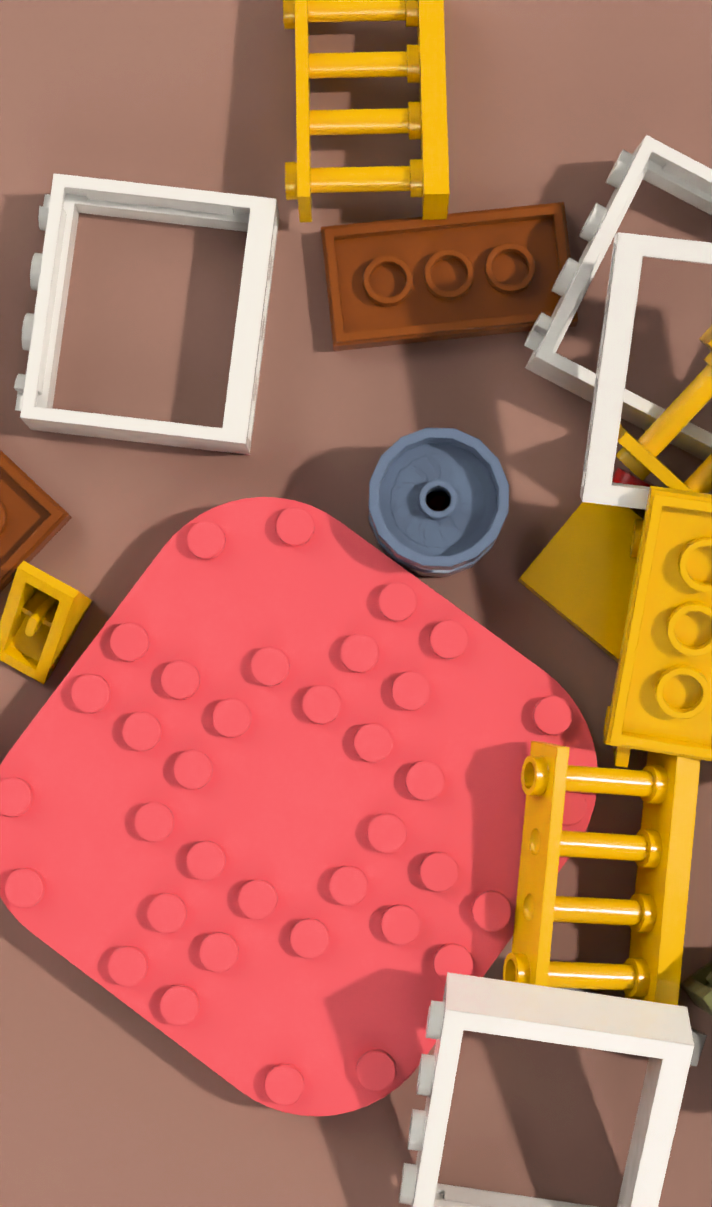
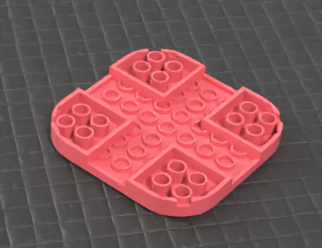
[0,497,598,1117]

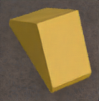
[0,561,93,684]

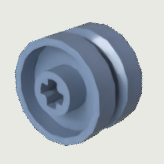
[368,428,509,577]

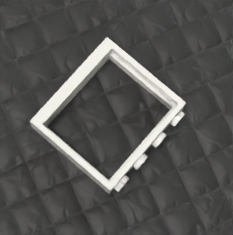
[524,135,712,461]
[14,173,279,455]
[580,232,712,510]
[399,972,694,1207]

